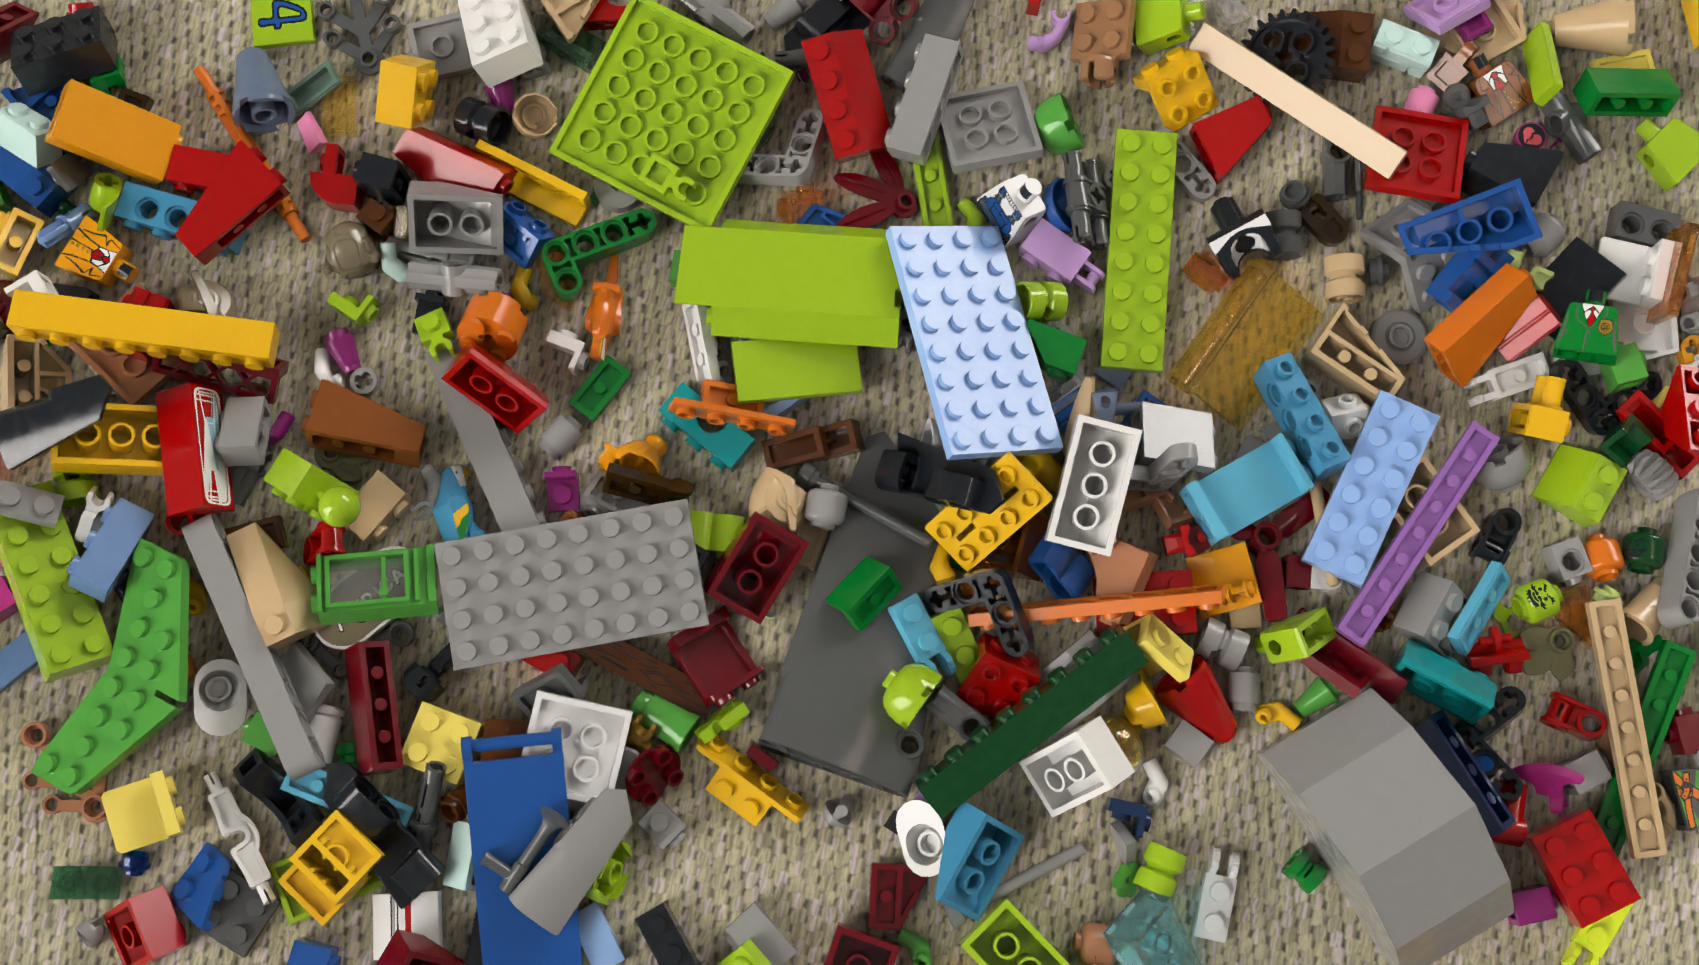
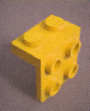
[1132,47,1218,132]

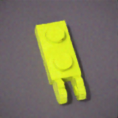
[1561,903,1633,965]

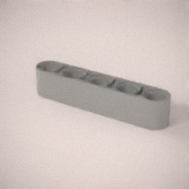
[1657,488,1699,630]

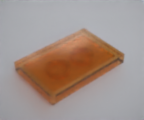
[1646,222,1699,324]

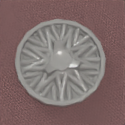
[1370,309,1428,366]

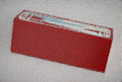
[155,382,235,517]

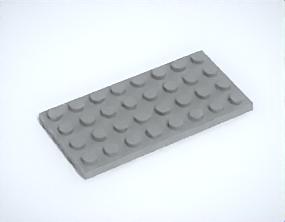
[434,499,710,671]

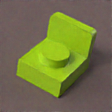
[326,291,381,328]

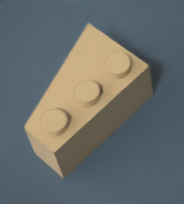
[1301,302,1406,407]

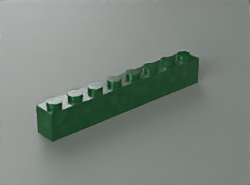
[915,625,1149,819]

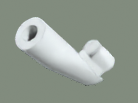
[1142,757,1169,806]

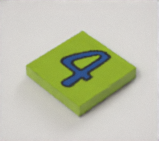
[250,0,316,49]

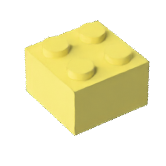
[402,701,485,785]

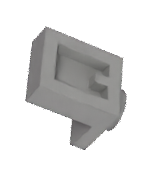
[637,799,687,850]

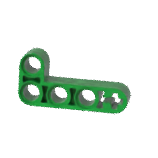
[542,208,657,303]

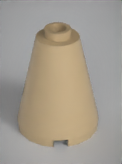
[1546,0,1635,56]

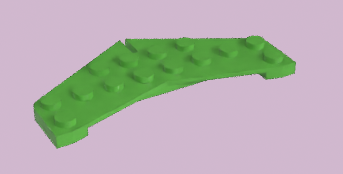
[32,538,190,794]

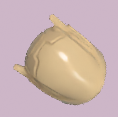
[748,467,808,532]

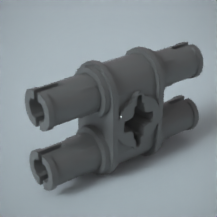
[1062,150,1110,250]

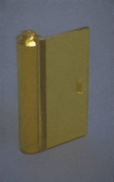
[1167,258,1324,432]

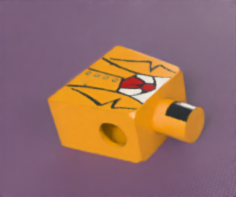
[54,215,139,288]

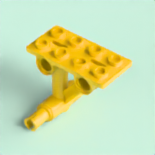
[925,452,1063,572]

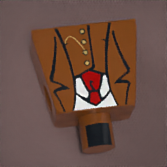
[1464,53,1533,131]

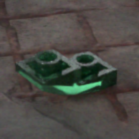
[49,866,123,901]

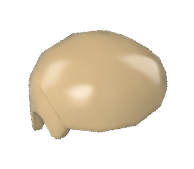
[512,92,558,139]

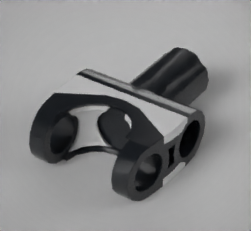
[1206,196,1283,280]

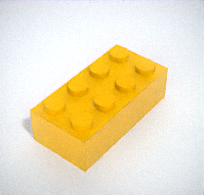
[51,403,163,476]

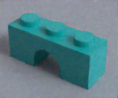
[659,382,756,472]

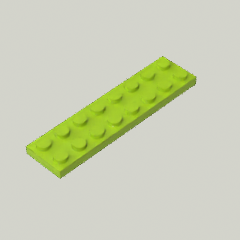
[1099,128,1178,374]

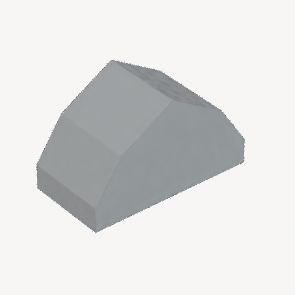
[1256,687,1514,965]

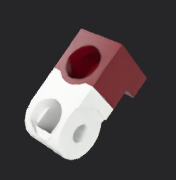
[1281,555,1343,592]

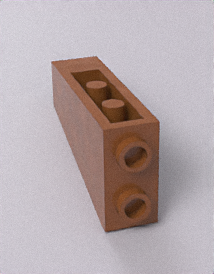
[301,379,426,468]

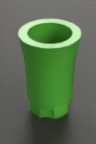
[630,689,702,755]

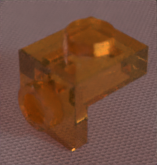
[777,184,824,224]

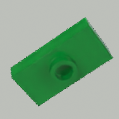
[569,354,632,422]

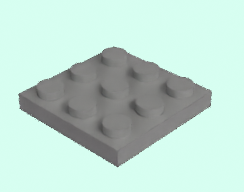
[940,80,1043,174]

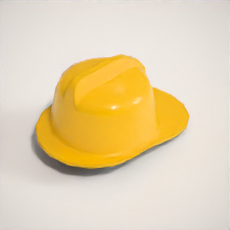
[1124,668,1169,729]

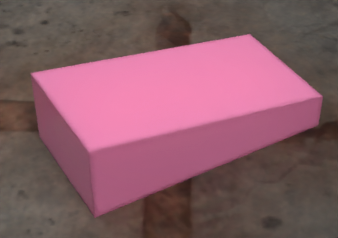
[297,111,328,154]

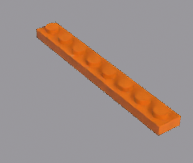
[967,584,1227,630]

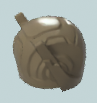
[323,221,381,280]
[176,270,238,318]

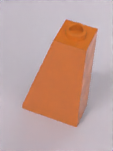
[1423,263,1537,389]

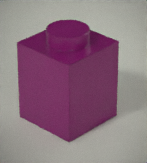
[1508,884,1558,926]

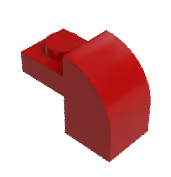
[310,143,364,213]

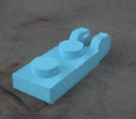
[887,593,956,682]

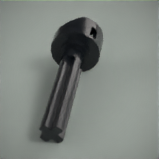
[403,642,453,702]

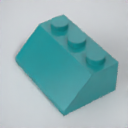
[1391,639,1497,725]

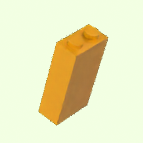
[44,79,183,186]

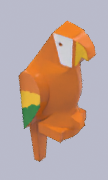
[585,255,623,361]

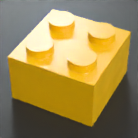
[375,54,439,129]

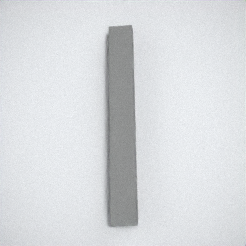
[182,513,325,781]

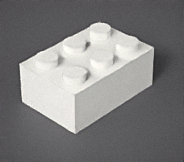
[457,0,543,88]
[1019,715,1135,818]

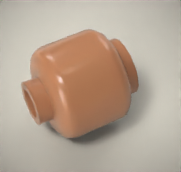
[1072,922,1122,965]

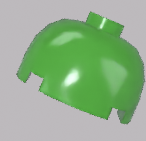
[1034,92,1085,155]

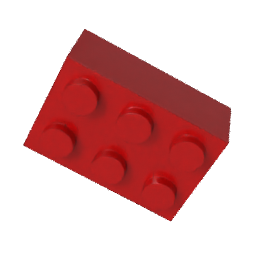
[1525,808,1641,928]

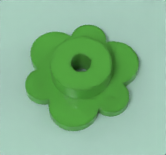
[1112,862,1138,898]

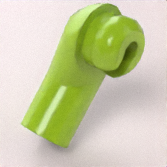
[957,196,985,226]

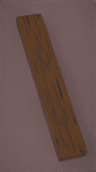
[572,641,714,720]

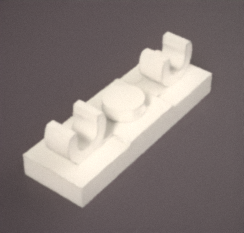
[682,304,732,394]

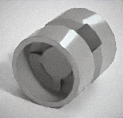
[1193,616,1251,672]

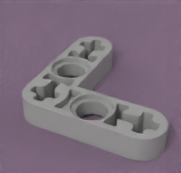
[737,109,827,187]
[1102,127,1216,202]
[1127,442,1198,491]

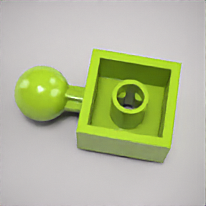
[263,448,361,527]

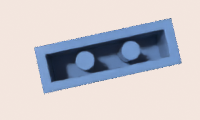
[67,497,155,603]

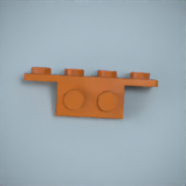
[668,379,796,436]

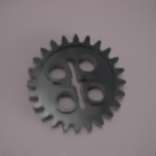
[1241,8,1338,109]

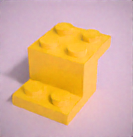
[277,810,385,926]

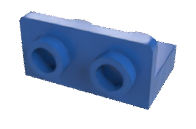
[503,200,556,269]

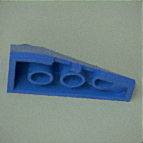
[0,146,79,218]
[1396,178,1543,255]

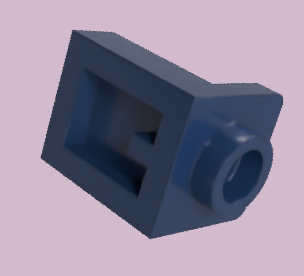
[1104,797,1152,838]

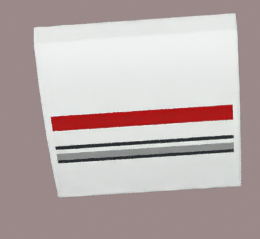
[372,890,443,960]

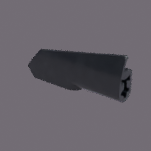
[784,0,906,51]
[0,374,113,470]
[875,433,1005,515]
[323,762,446,909]

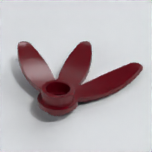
[834,150,919,228]

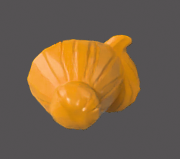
[598,434,667,475]

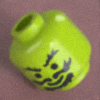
[1511,578,1563,624]

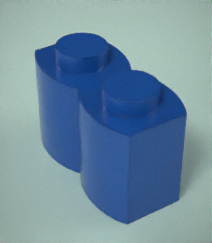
[1028,533,1095,600]

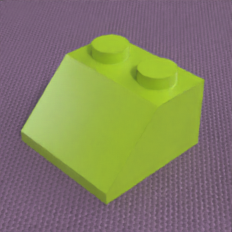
[1531,444,1628,528]

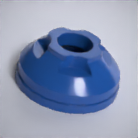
[1042,178,1073,234]

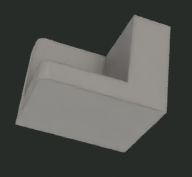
[1160,720,1214,768]

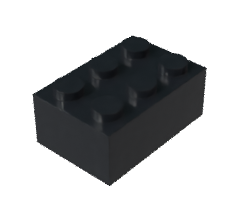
[11,5,118,97]

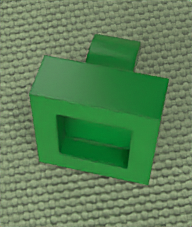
[90,55,127,95]

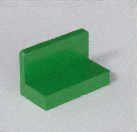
[825,556,903,632]

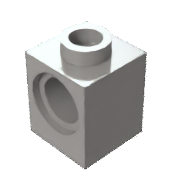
[1539,535,1594,587]
[1556,749,1612,795]

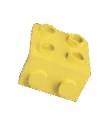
[1123,614,1194,683]
[101,770,187,853]

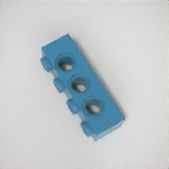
[113,181,248,257]
[1252,352,1352,483]

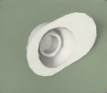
[193,658,247,736]
[896,800,946,877]

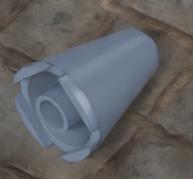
[232,47,296,134]

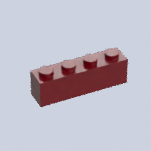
[344,640,404,776]

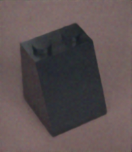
[1461,142,1564,207]

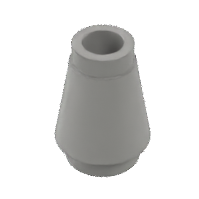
[763,0,808,31]

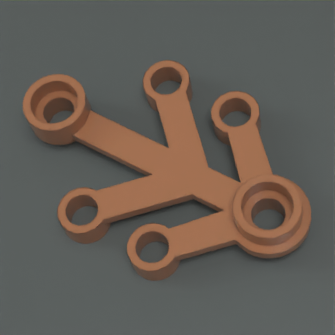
[21,722,108,823]

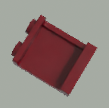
[666,605,765,708]

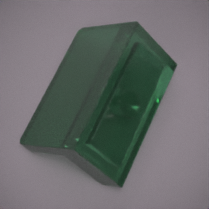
[536,23,606,74]

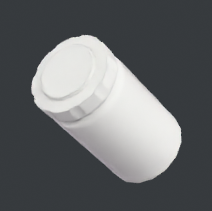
[309,704,345,764]

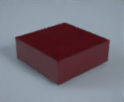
[746,744,779,772]

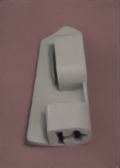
[508,789,633,935]

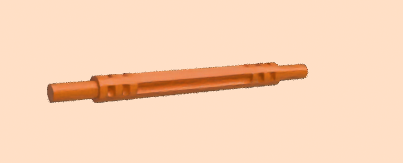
[193,65,312,243]

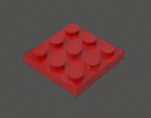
[1363,105,1469,204]

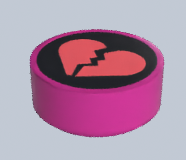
[1513,122,1547,148]

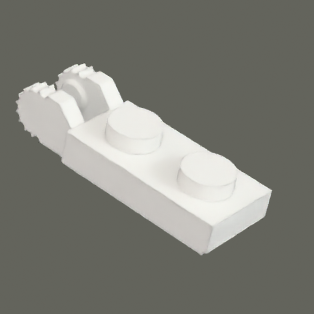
[1463,352,1550,407]
[1192,847,1240,943]

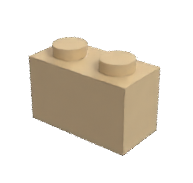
[347,470,412,544]

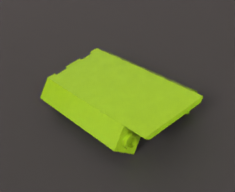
[674,219,903,348]

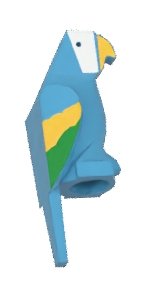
[432,465,485,542]

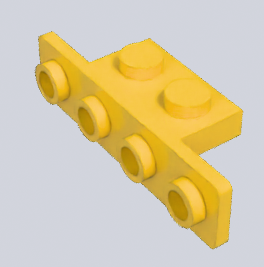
[695,735,810,827]

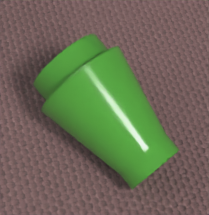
[1292,676,1342,719]

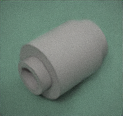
[537,414,583,460]
[1227,666,1261,712]

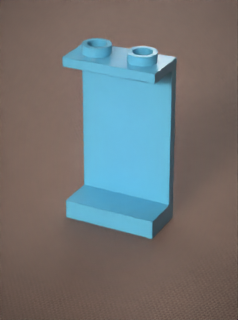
[1178,432,1315,547]

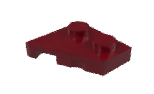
[867,862,928,930]

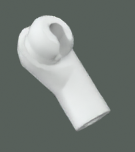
[314,348,345,387]

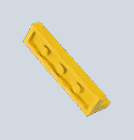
[475,139,591,229]

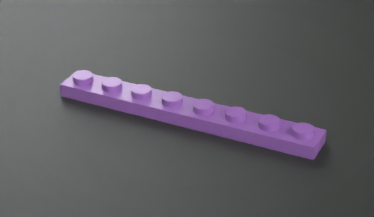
[1334,421,1501,647]

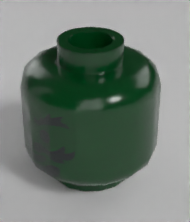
[1622,527,1667,575]

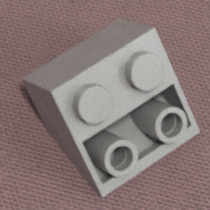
[1392,571,1469,657]

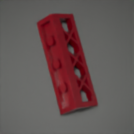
[151,356,289,404]

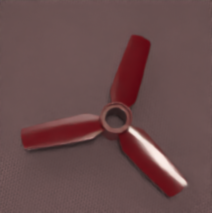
[1185,487,1330,622]

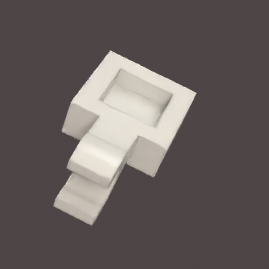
[74,486,114,543]

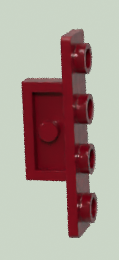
[1295,607,1409,704]

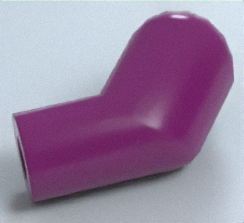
[267,411,295,447]

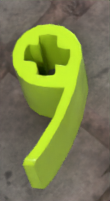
[89,172,123,231]

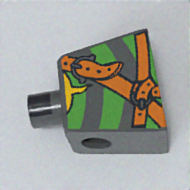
[1659,768,1699,831]

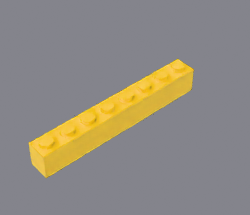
[6,289,280,370]

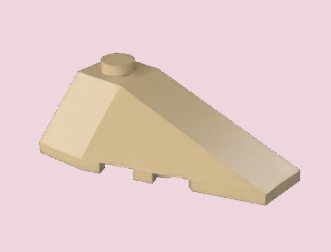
[226,522,331,650]

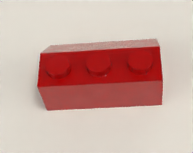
[441,340,550,434]

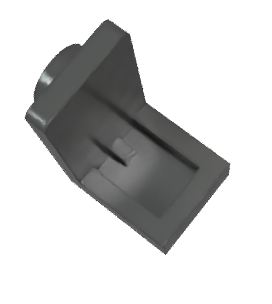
[46,151,104,193]

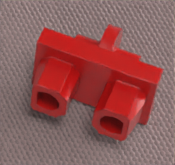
[1162,524,1211,559]
[1466,626,1530,677]

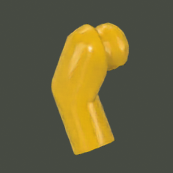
[1254,701,1303,731]

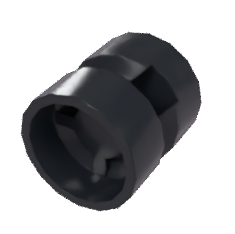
[453,97,512,147]

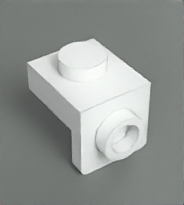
[546,329,590,376]

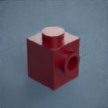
[1664,706,1699,755]

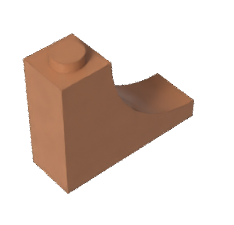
[1087,536,1159,628]

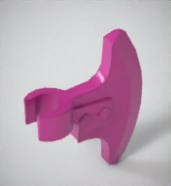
[1512,763,1585,815]

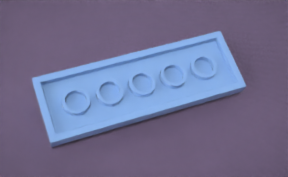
[1301,390,1440,588]

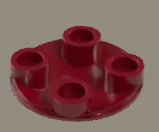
[625,745,684,806]

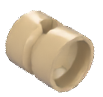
[1323,253,1366,304]

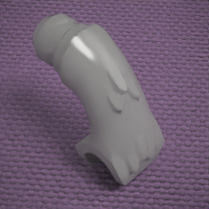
[409,463,442,521]

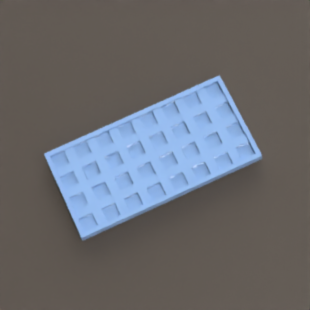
[885,226,1064,460]

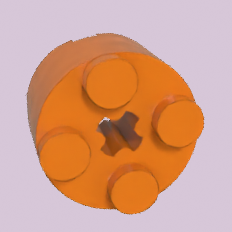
[457,291,528,363]

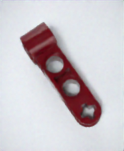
[849,0,920,45]

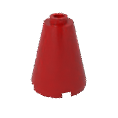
[1153,655,1238,744]

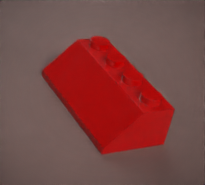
[801,29,891,164]

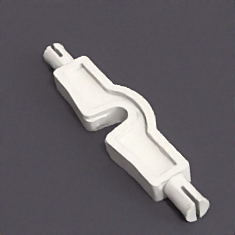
[203,771,277,905]

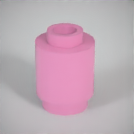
[1403,85,1439,114]

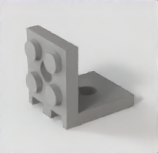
[1360,198,1457,314]

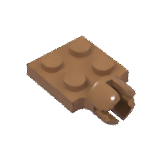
[1070,0,1136,89]

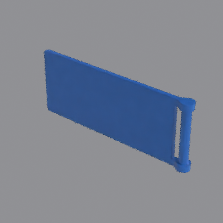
[461,727,583,965]

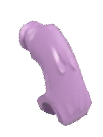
[1027,9,1070,54]

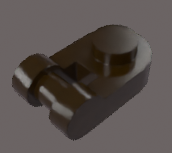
[1298,193,1349,247]

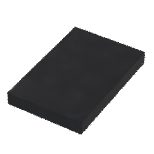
[1536,237,1627,341]

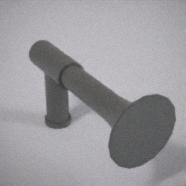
[479,806,569,894]

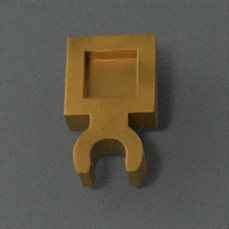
[625,714,657,754]

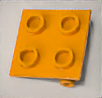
[1185,542,1262,619]

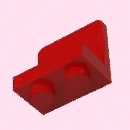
[956,632,1041,719]

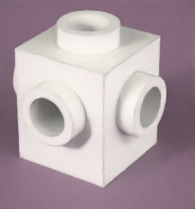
[1321,392,1370,440]

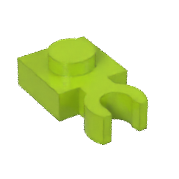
[638,152,697,203]
[414,307,456,363]
[693,699,750,744]

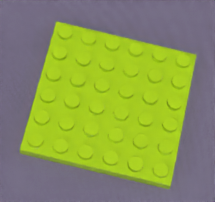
[548,0,795,227]

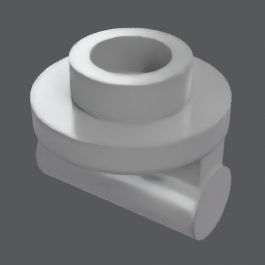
[823,794,855,828]

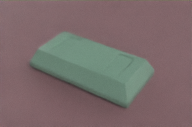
[287,59,342,118]

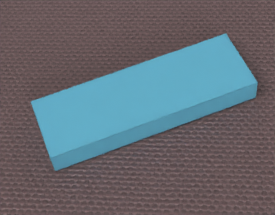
[1447,561,1511,656]

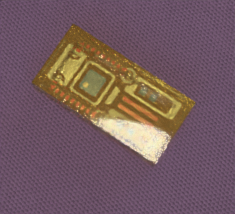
[323,76,356,137]

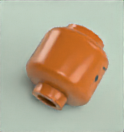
[1583,534,1625,582]

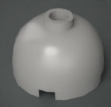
[1474,435,1532,493]

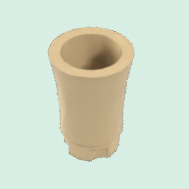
[1623,577,1662,646]

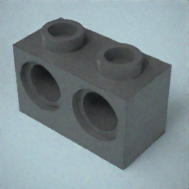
[1604,200,1681,250]

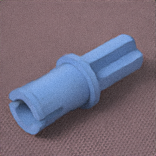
[36,203,95,248]

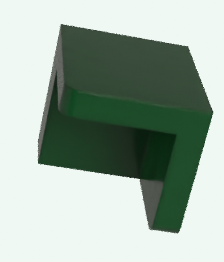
[1599,413,1655,468]

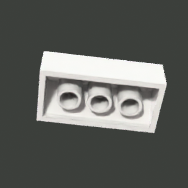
[1044,414,1142,557]

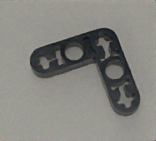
[1549,359,1662,436]
[924,566,1034,657]
[1454,686,1526,804]

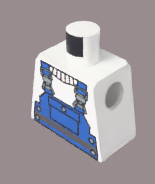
[976,174,1046,248]

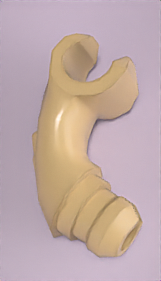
[1655,782,1677,839]

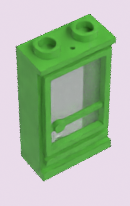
[310,544,439,625]

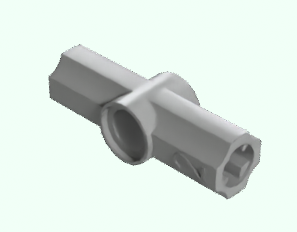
[676,0,756,47]
[406,259,504,297]

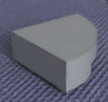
[1110,820,1137,865]

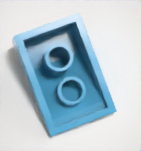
[935,802,1025,922]

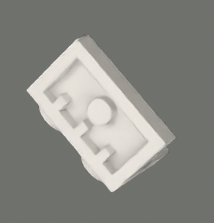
[1597,237,1675,310]

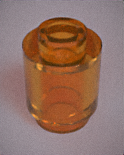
[1182,251,1229,295]

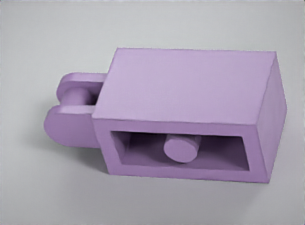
[1018,218,1106,294]

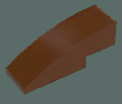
[761,419,865,470]

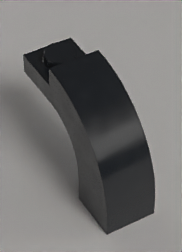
[233,748,325,849]

